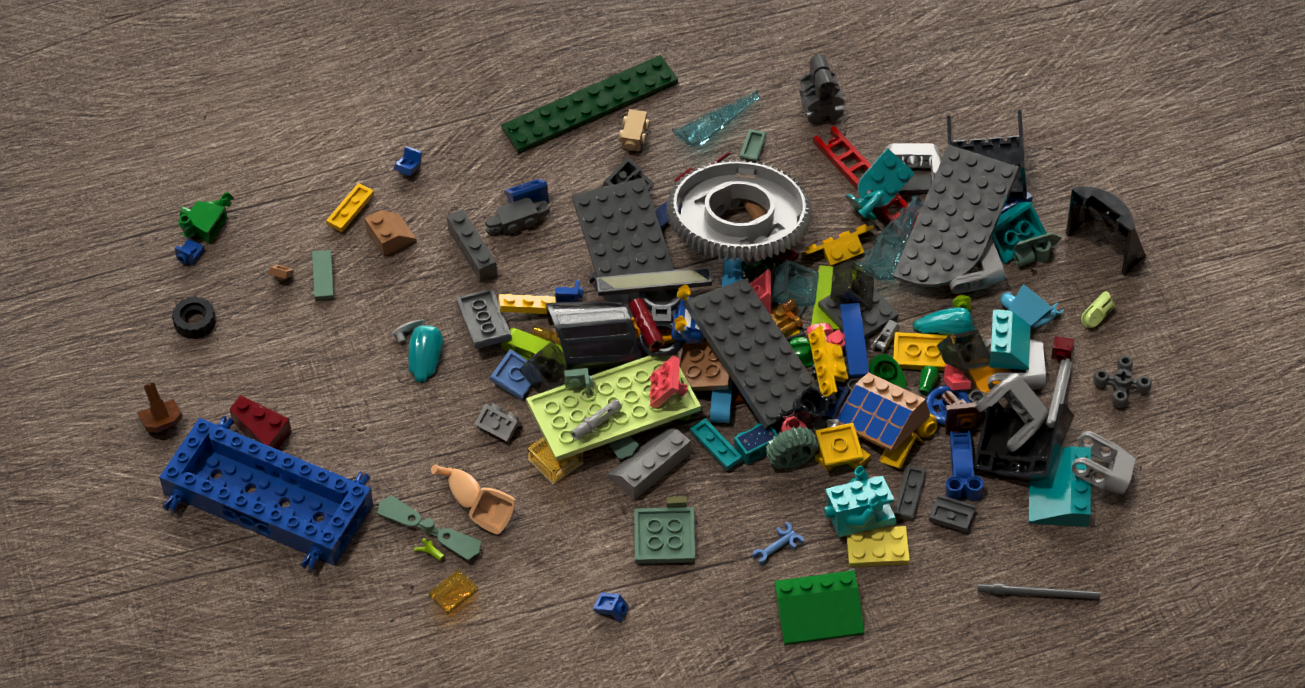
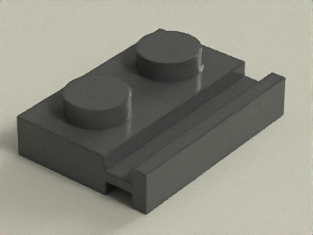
[929,494,976,533]

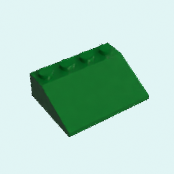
[774,570,864,645]

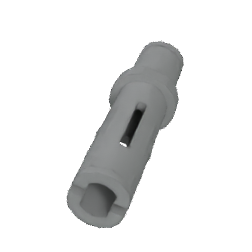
[570,399,622,441]

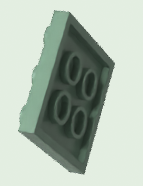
[634,507,695,564]

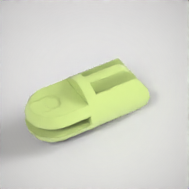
[1081,291,1116,328]

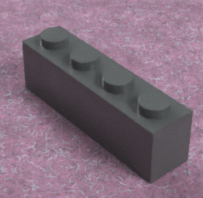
[447,209,497,283]

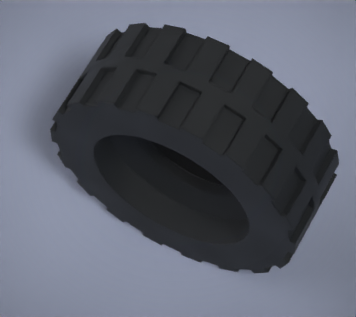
[172,296,216,339]

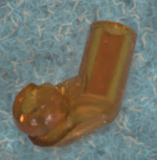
[782,298,799,315]

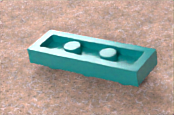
[690,418,742,471]

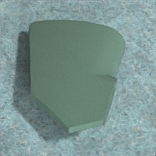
[1013,233,1062,267]

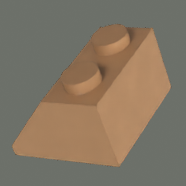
[364,210,417,257]

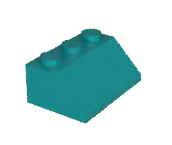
[992,202,1047,263]
[990,310,1031,370]

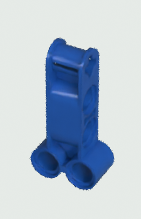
[945,431,984,501]

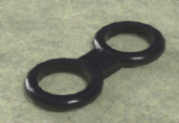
[638,289,684,358]

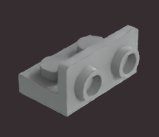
[475,404,523,443]

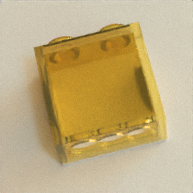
[527,437,583,485]

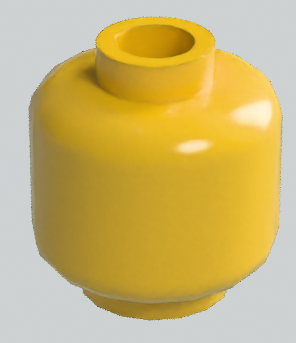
[914,412,937,438]

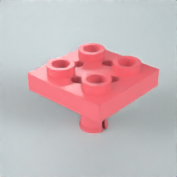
[649,356,688,409]

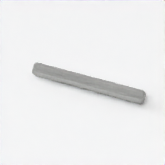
[1046,358,1072,429]

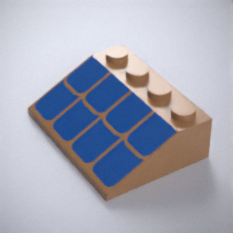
[836,372,930,452]

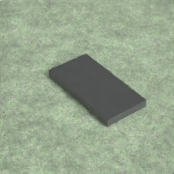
[456,289,512,349]

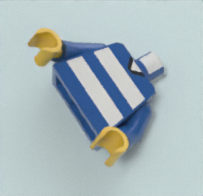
[671,285,704,344]

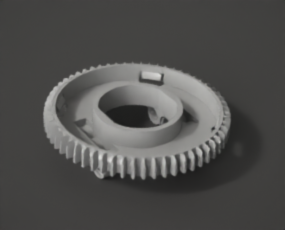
[667,159,812,265]

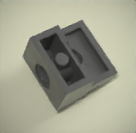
[602,157,655,191]

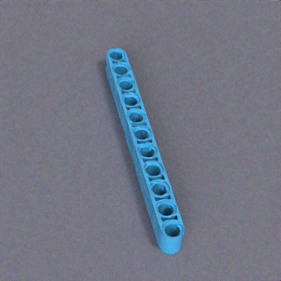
[710,257,744,424]

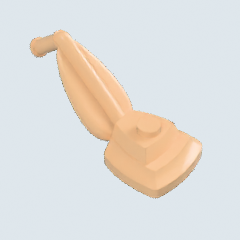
[431,464,515,534]

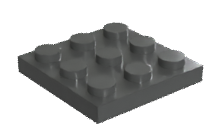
[818,275,899,338]

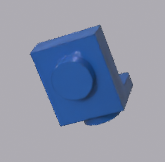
[394,146,422,176]

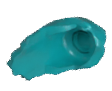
[913,308,975,340]
[408,325,444,383]

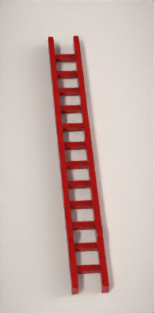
[813,126,978,297]

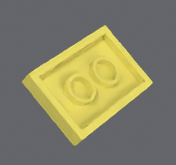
[846,526,909,567]

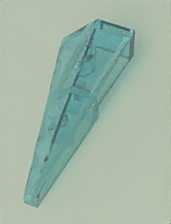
[672,90,760,147]
[854,196,921,280]

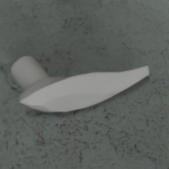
[391,319,424,344]

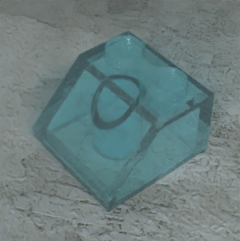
[771,259,819,307]

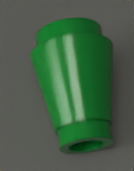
[918,365,940,395]

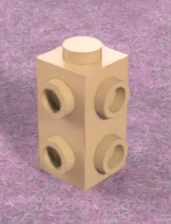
[619,109,650,151]

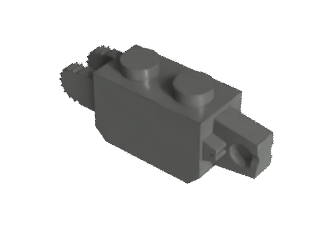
[485,197,550,236]

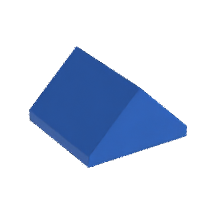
[504,179,549,203]

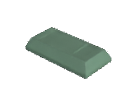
[739,129,767,162]

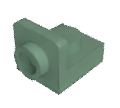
[564,368,593,395]

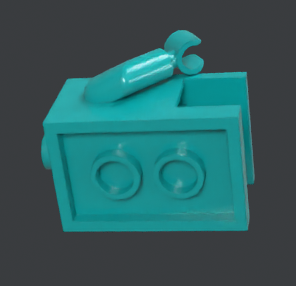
[823,466,896,537]

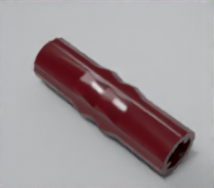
[629,298,664,351]

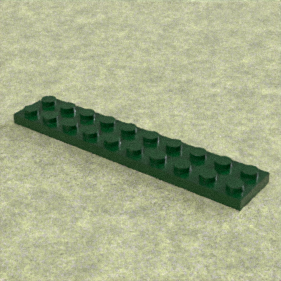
[501,55,678,154]

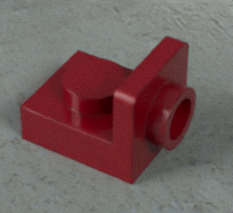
[1051,336,1074,361]

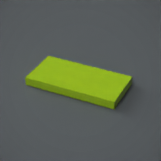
[811,265,857,333]

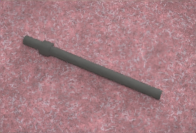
[978,583,1100,600]

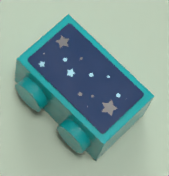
[734,423,778,465]

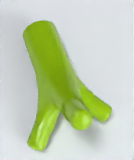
[414,538,445,562]

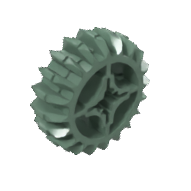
[766,426,819,470]

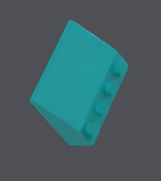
[1029,446,1091,527]

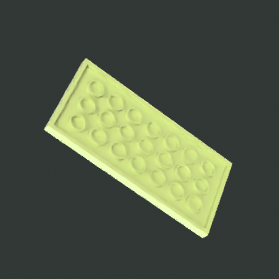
[526,355,701,461]

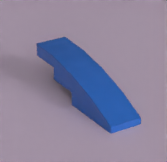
[840,303,869,377]

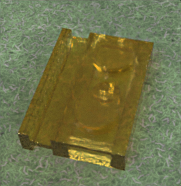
[428,569,478,615]

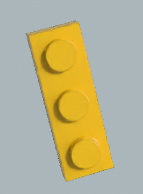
[326,183,374,233]
[498,294,557,314]

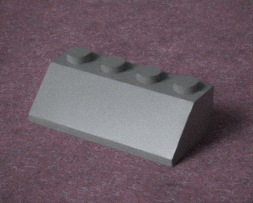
[607,428,691,500]

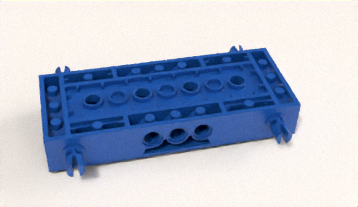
[159,415,374,571]

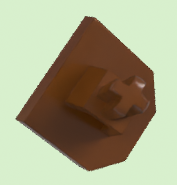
[137,382,183,432]
[942,391,985,435]

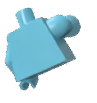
[1000,284,1064,328]

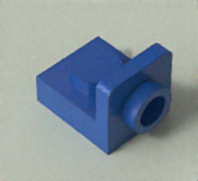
[175,239,205,266]
[555,280,583,303]
[593,592,629,622]

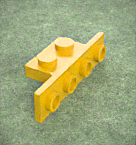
[801,224,874,266]
[808,325,848,397]

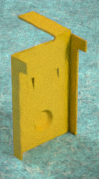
[879,432,924,469]

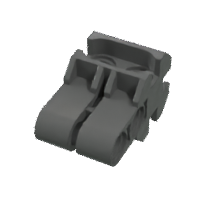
[799,54,844,124]

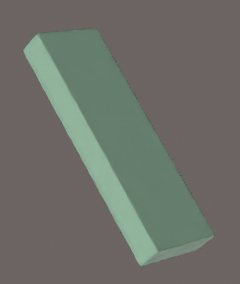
[312,250,334,301]

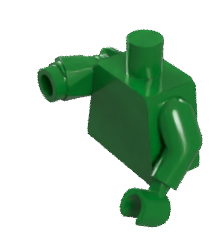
[178,192,234,244]

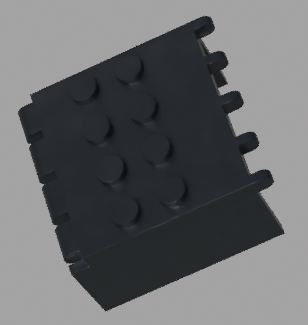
[947,110,1027,202]

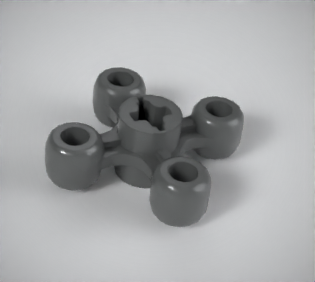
[1093,356,1152,408]

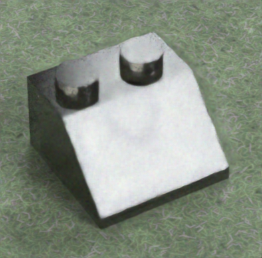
[830,260,874,311]
[937,330,990,371]
[519,340,577,394]

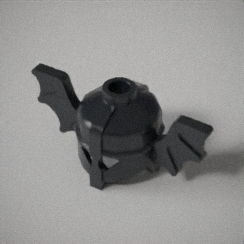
[773,386,837,424]

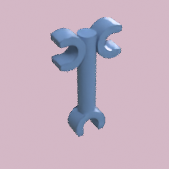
[752,522,804,566]

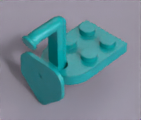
[845,148,915,221]

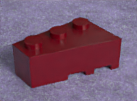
[230,395,291,450]

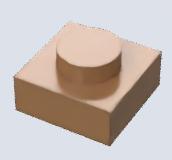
[268,265,294,281]

